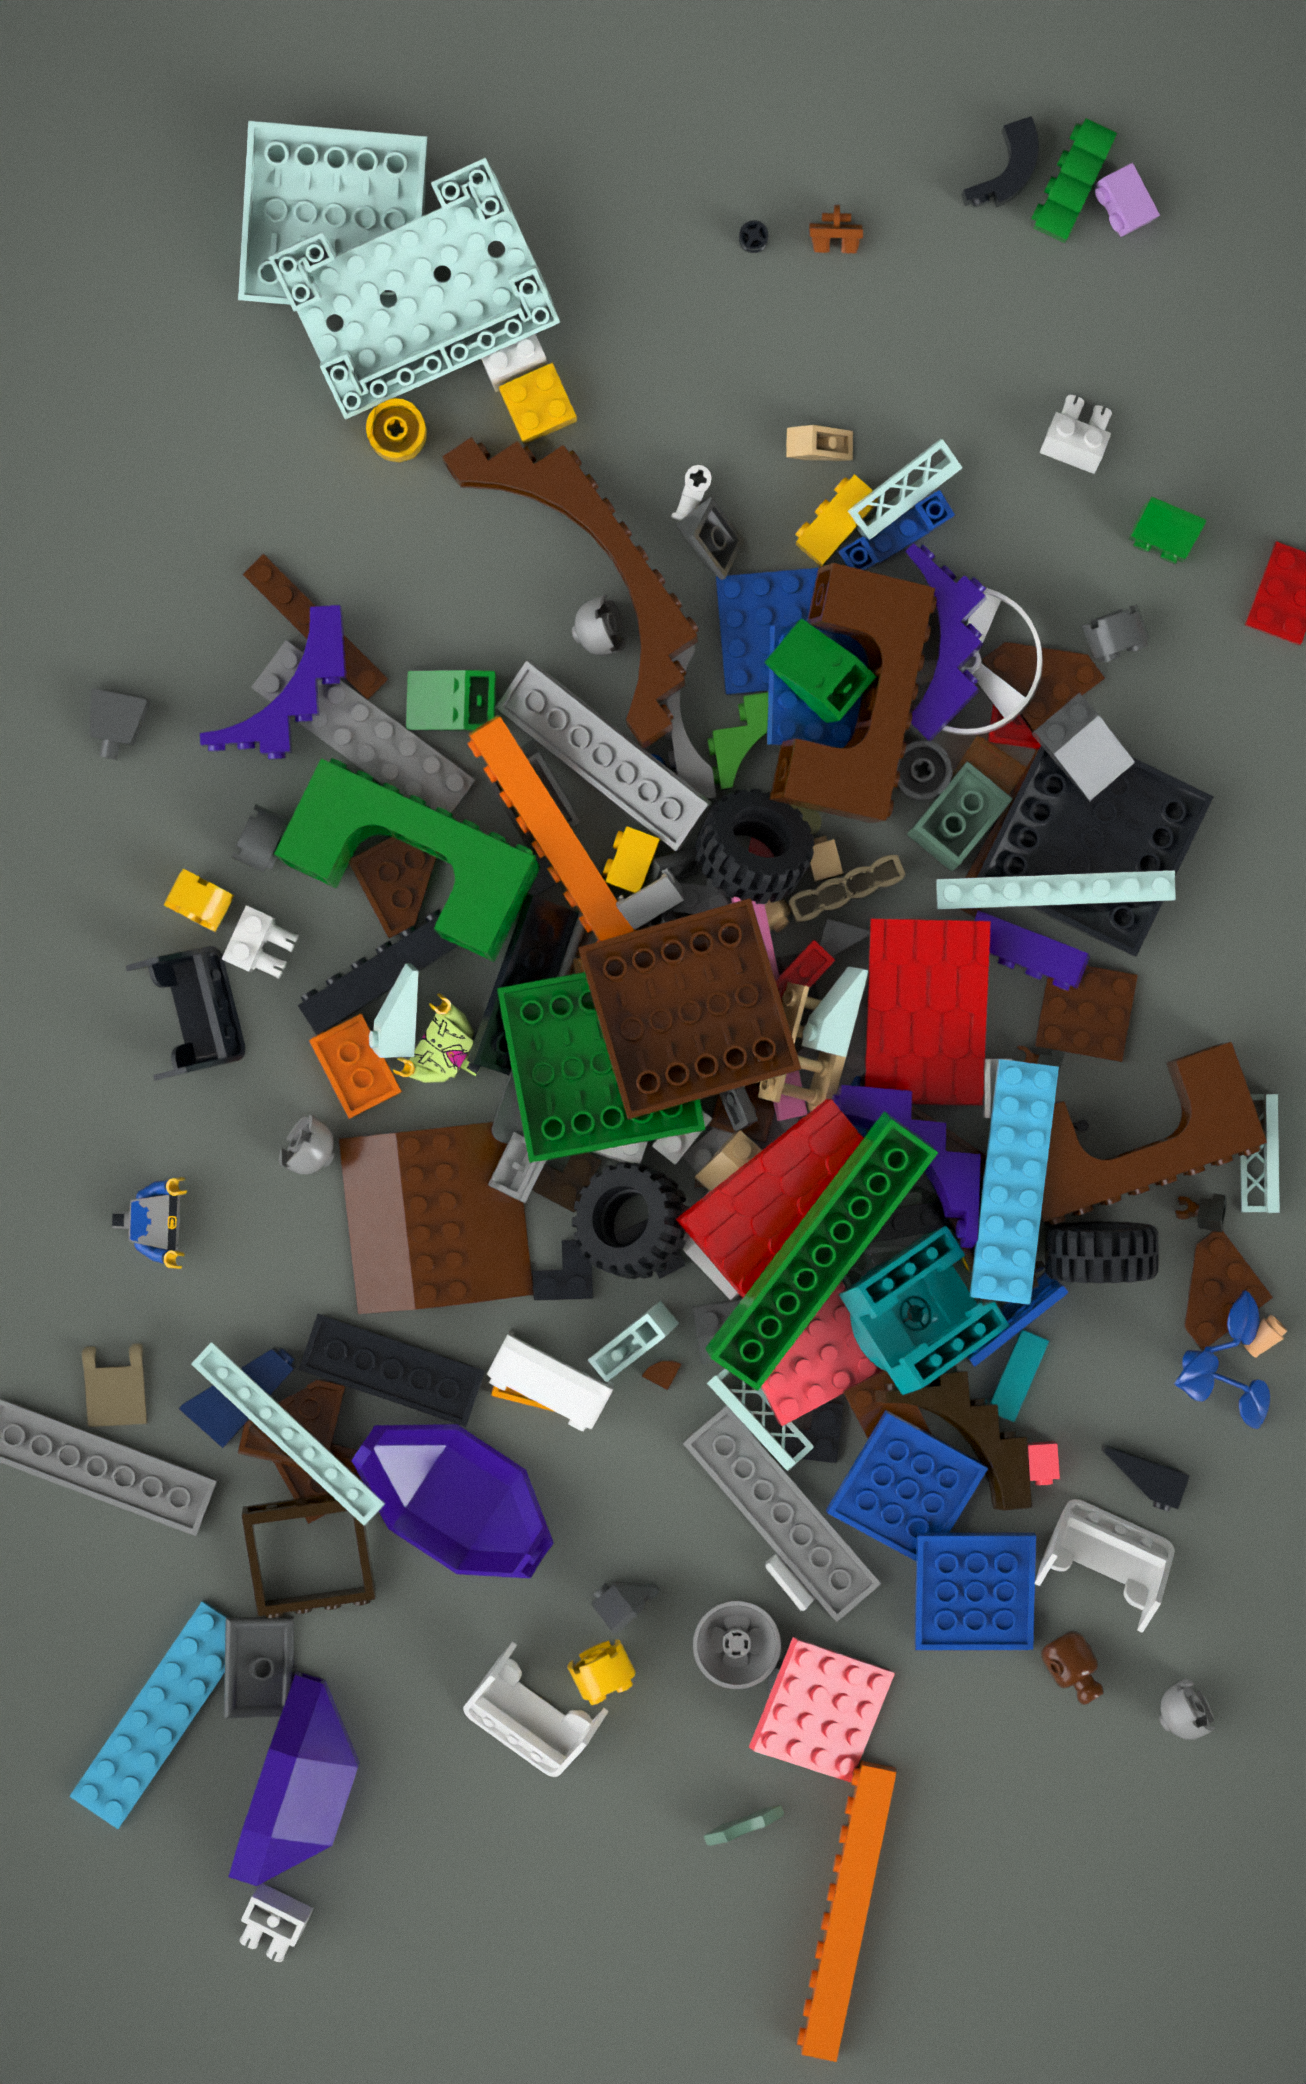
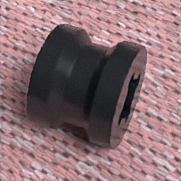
[739,220,769,254]

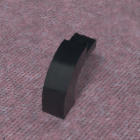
[961,116,1039,207]

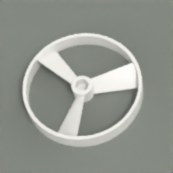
[910,588,1043,735]

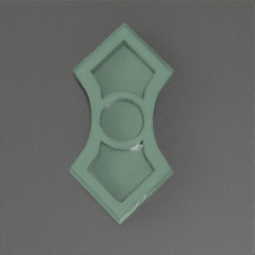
[704,1804,784,1846]

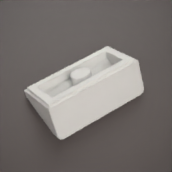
[765,1553,815,1611]

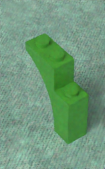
[707,692,768,790]

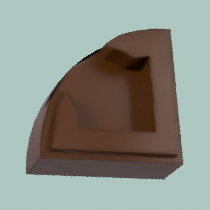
[642,1360,681,1390]

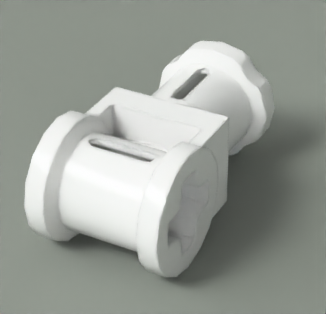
[671,465,712,521]

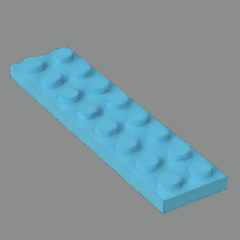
[969,1059,1059,1305]
[69,1600,229,1829]

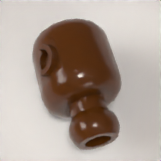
[1041,1630,1104,1705]

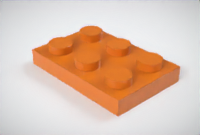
[309,1013,402,1119]

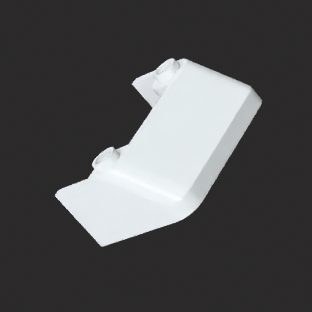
[487,1330,614,1432]
[1034,1499,1175,1633]
[463,1642,609,1777]

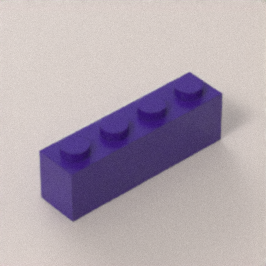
[974,910,1090,991]

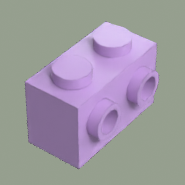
[1093,163,1160,237]

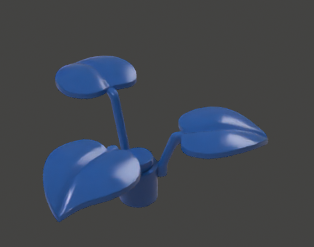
[1174,1290,1270,1429]

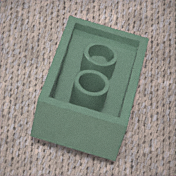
[906,761,1012,872]

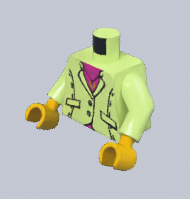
[393,993,481,1083]

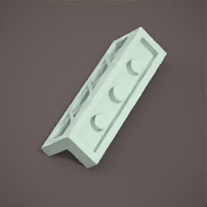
[848,439,963,540]
[1240,1094,1280,1213]
[707,1369,815,1471]

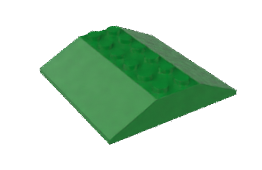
[497,972,706,1163]

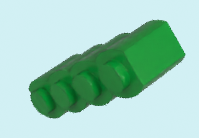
[1031,118,1117,243]

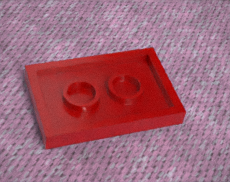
[1244,541,1306,646]

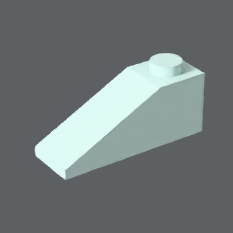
[369,963,419,1058]
[802,966,868,1057]
[588,1301,679,1382]

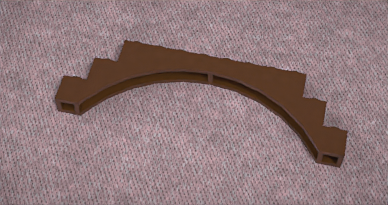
[442,437,699,749]

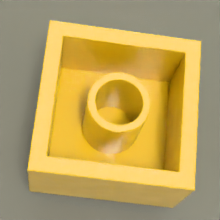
[499,363,577,445]
[602,826,660,894]

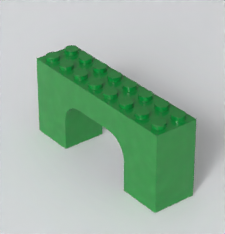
[274,758,541,962]

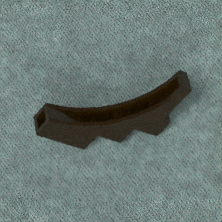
[875,1365,1032,1511]

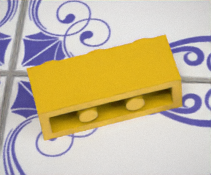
[795,474,879,567]

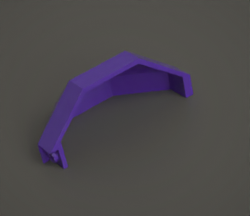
[352,1424,554,1578]
[228,1671,360,1886]

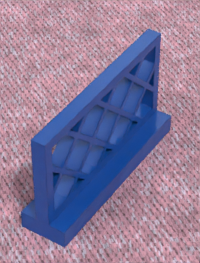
[967,1272,1068,1367]

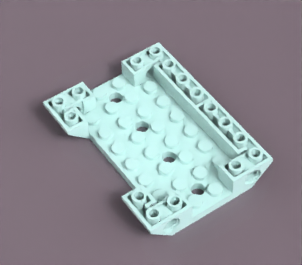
[268,157,560,420]

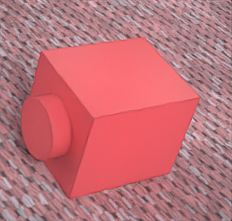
[1027,1441,1060,1485]

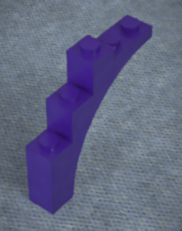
[905,543,987,741]
[199,605,347,760]

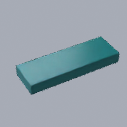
[990,1329,1049,1422]

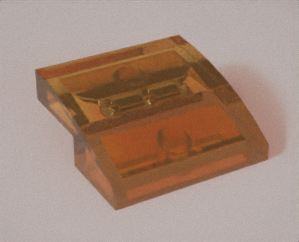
[950,735,1026,795]

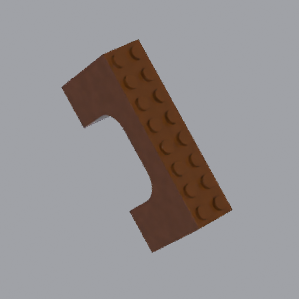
[769,563,937,823]
[1040,1042,1267,1226]

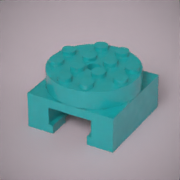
[838,1226,1010,1395]

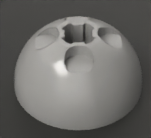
[693,1601,781,1689]

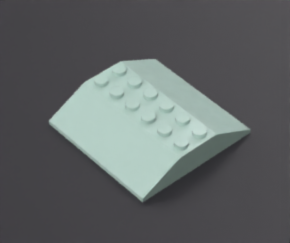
[238,120,428,306]

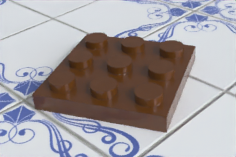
[1034,966,1138,1062]

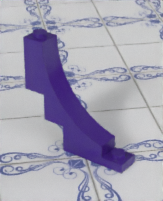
[832,1085,981,1248]

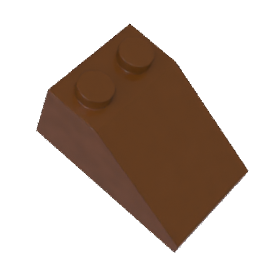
[843,1370,932,1439]

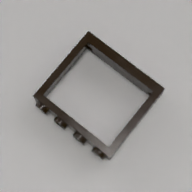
[241,1494,376,1618]

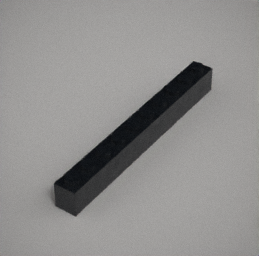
[297,849,560,1035]

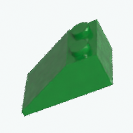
[1129,496,1207,564]

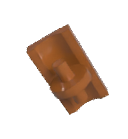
[809,204,863,253]

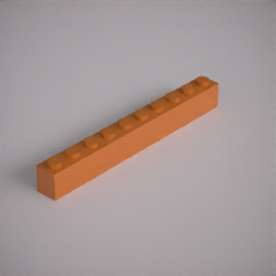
[467,715,636,943]
[797,1761,897,2062]

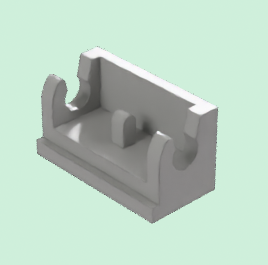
[616,868,684,930]
[488,1132,546,1203]

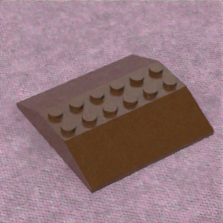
[578,898,801,1120]
[339,1121,534,1314]

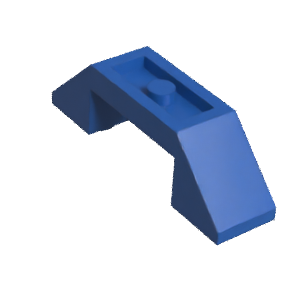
[838,490,955,571]

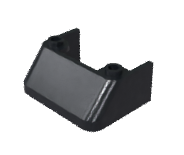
[126,946,246,1081]

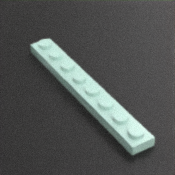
[936,870,1176,909]
[191,1342,386,1526]

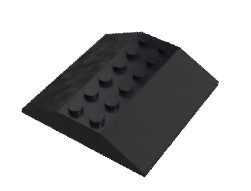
[977,746,1214,957]

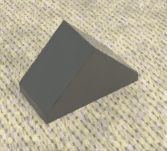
[819,919,870,957]

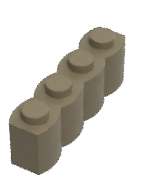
[787,855,906,922]

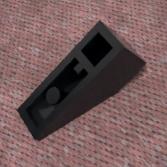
[1101,1444,1190,1512]

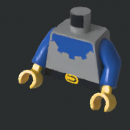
[112,1177,187,1269]

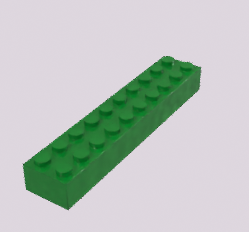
[705,1111,938,1391]

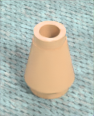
[1244,1315,1287,1358]

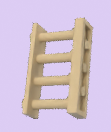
[758,982,861,1111]

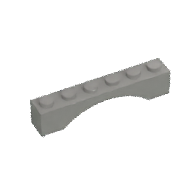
[661,645,716,800]

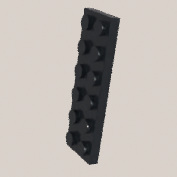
[467,894,579,1076]
[298,1313,485,1427]

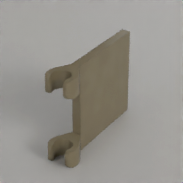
[82,1344,147,1427]

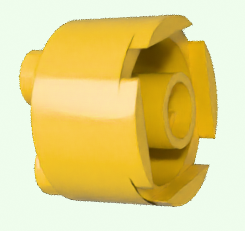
[366,398,427,462]
[164,869,234,932]
[567,1639,636,1705]

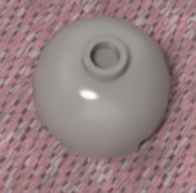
[572,595,626,656]
[279,1114,335,1175]
[1159,1678,1215,1740]

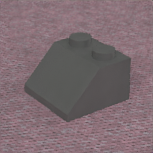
[692,1298,742,1364]

